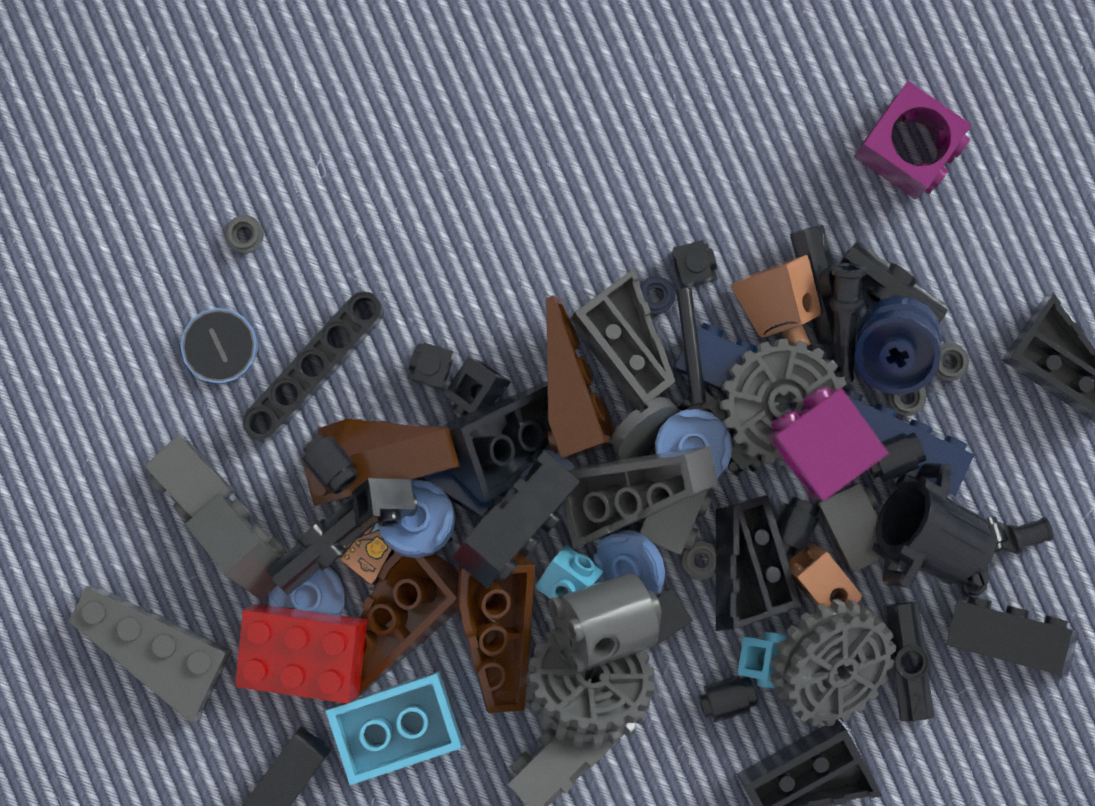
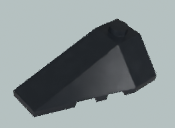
[441,381,551,502]

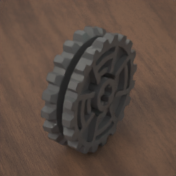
[719,339,849,466]
[770,599,896,726]
[525,632,655,748]

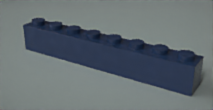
[673,323,975,497]

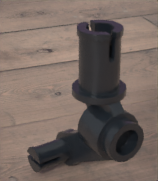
[962,516,1053,597]

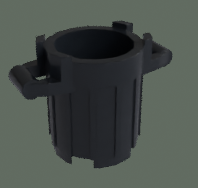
[872,463,996,588]

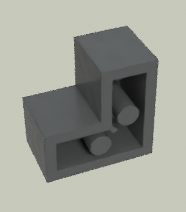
[185,493,289,600]

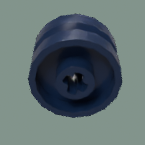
[854,296,942,395]

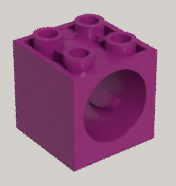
[853,81,972,199]
[766,386,889,501]

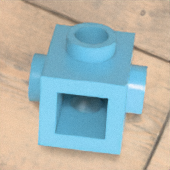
[535,545,603,599]
[737,632,788,689]

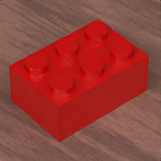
[235,604,368,704]

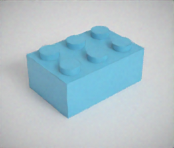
[326,671,463,785]

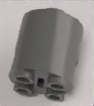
[548,573,661,674]

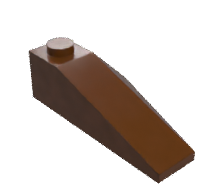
[546,295,615,458]
[304,418,459,506]
[356,552,459,698]
[457,553,535,713]

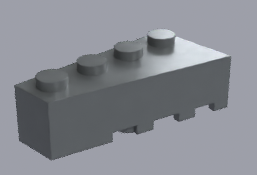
[563,446,718,549]
[69,585,232,724]

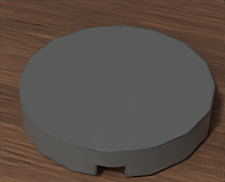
[611,397,679,460]

